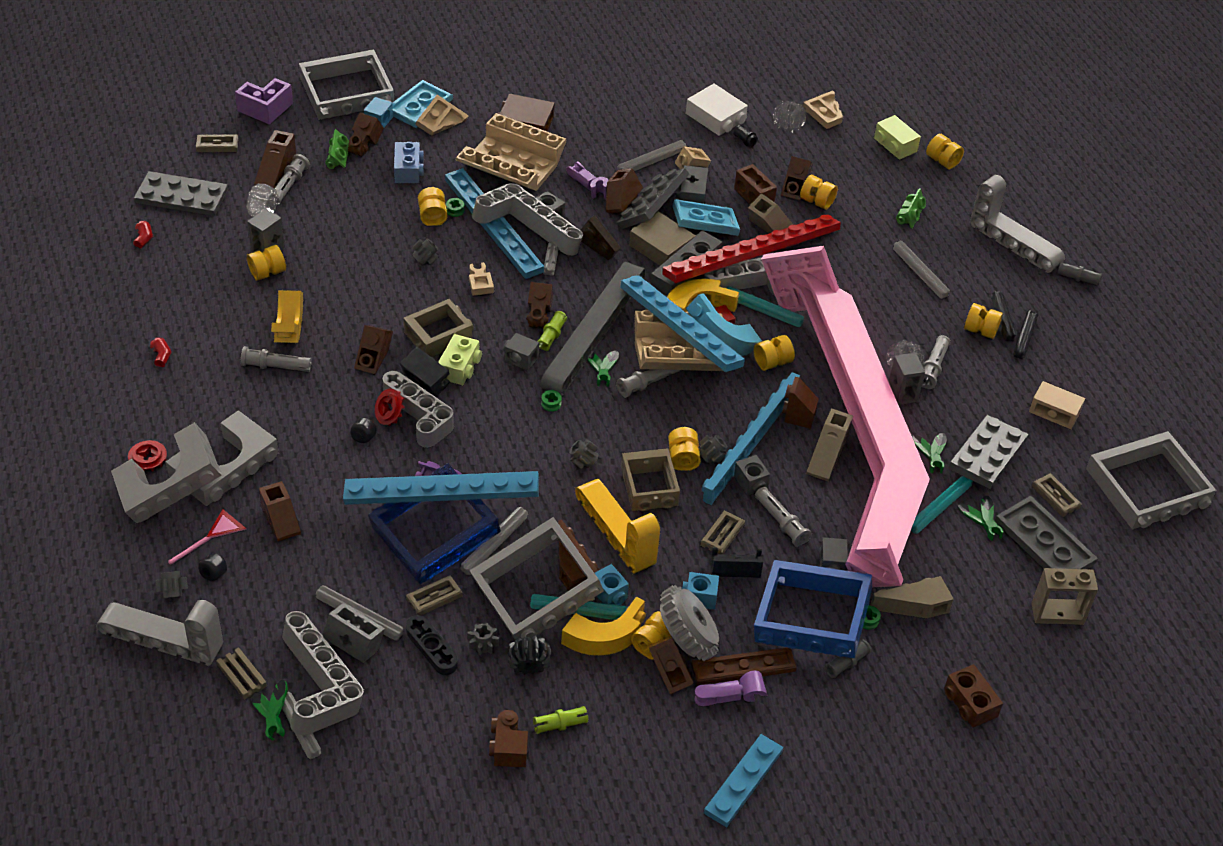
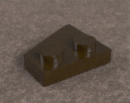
[580,215,621,260]

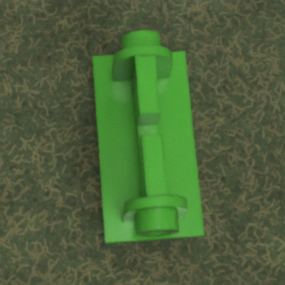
[325,129,349,169]
[896,189,926,229]

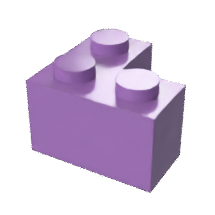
[235,78,293,124]

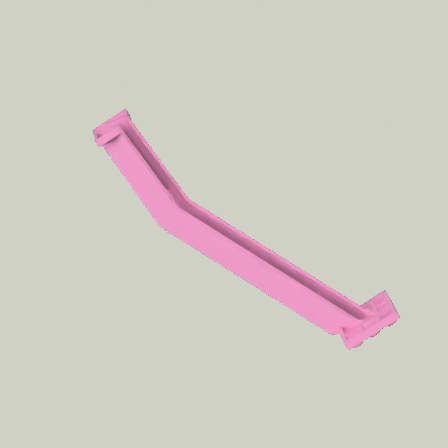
[761,246,930,587]

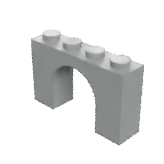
[166,410,278,506]
[111,422,222,523]

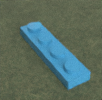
[704,734,783,828]

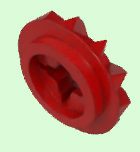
[375,388,405,426]
[128,440,167,471]

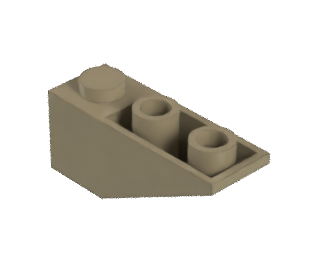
[806,409,853,481]
[870,576,954,618]

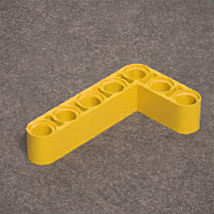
[575,479,660,574]

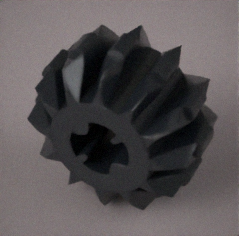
[508,636,552,675]

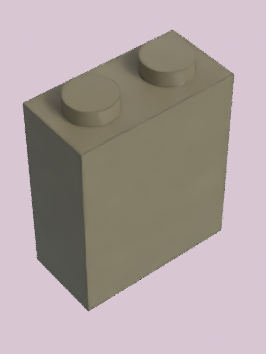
[629,211,696,266]

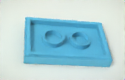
[393,80,453,128]
[672,199,740,236]

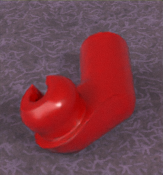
[133,221,153,248]
[150,337,171,367]

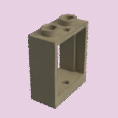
[403,299,474,357]
[621,448,680,511]
[1031,568,1098,625]

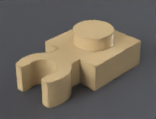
[469,262,494,295]

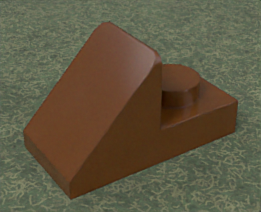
[649,636,694,694]

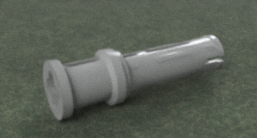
[268,154,310,205]
[922,335,950,389]
[241,346,312,372]
[616,369,680,398]
[755,487,812,547]

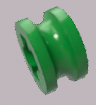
[446,198,465,217]
[541,390,562,411]
[863,605,881,630]

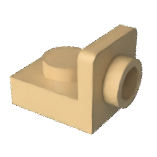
[675,146,711,169]

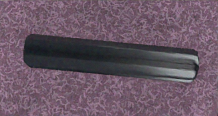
[991,291,1016,341]
[1013,310,1038,359]

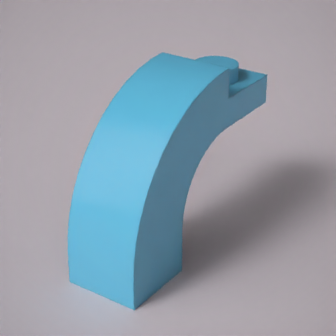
[686,294,762,356]

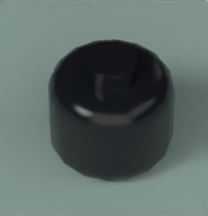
[350,418,377,443]
[198,553,227,581]

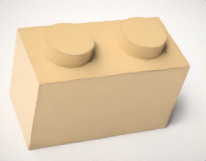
[1029,381,1085,429]

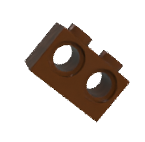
[734,164,777,205]
[944,664,1003,728]

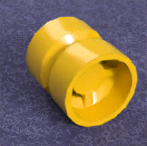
[926,134,964,170]
[800,174,838,210]
[418,187,447,226]
[247,245,286,281]
[964,303,1003,339]
[753,335,795,371]
[668,427,701,470]
[631,611,671,660]

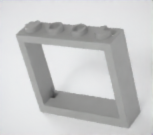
[299,50,394,120]
[1086,431,1216,529]
[470,517,604,639]

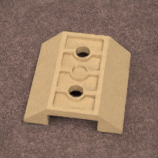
[456,113,566,191]
[635,310,732,371]

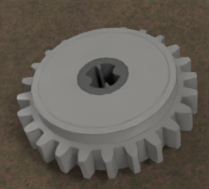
[660,585,719,661]

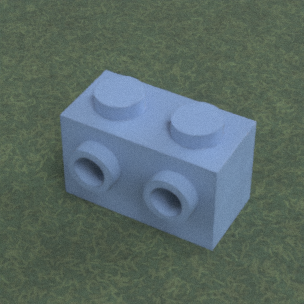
[394,142,424,183]

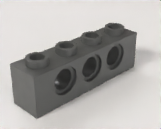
[650,230,722,297]

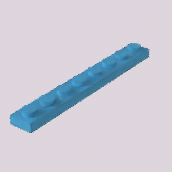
[445,168,544,279]
[620,275,745,372]
[702,372,800,505]
[343,471,539,505]

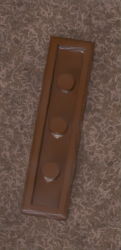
[691,647,797,685]

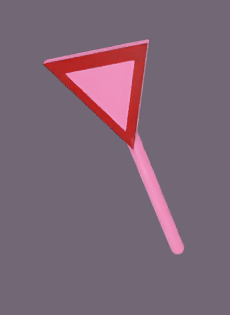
[168,509,246,565]

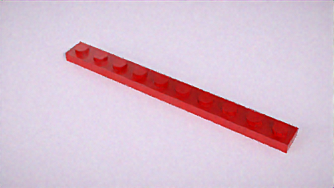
[663,215,841,283]

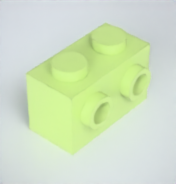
[874,115,921,160]
[438,334,482,385]

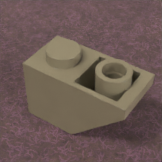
[748,194,793,233]

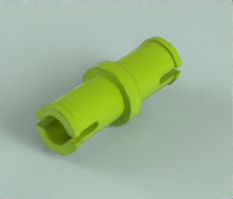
[537,311,567,351]
[533,706,588,734]

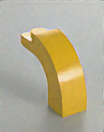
[667,279,739,312]
[271,290,303,343]
[561,597,646,655]

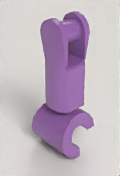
[566,162,608,200]
[695,671,768,706]

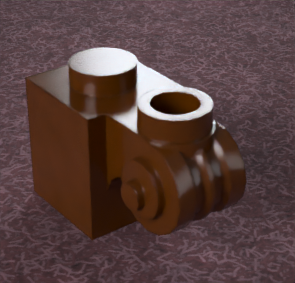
[348,113,384,157]
[526,282,553,328]
[489,710,528,767]

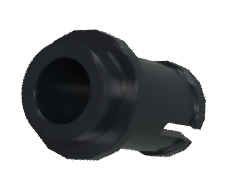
[733,125,758,147]

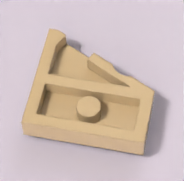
[803,91,843,129]
[415,95,468,135]

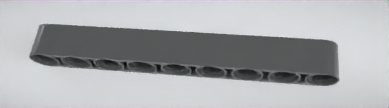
[540,261,646,396]

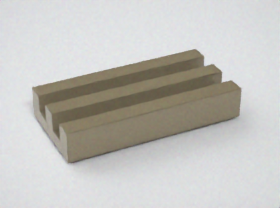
[196,135,239,152]
[1032,473,1082,517]
[700,510,745,554]
[406,575,463,616]
[216,647,267,700]

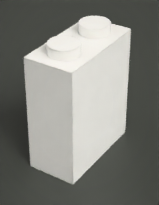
[686,84,748,136]

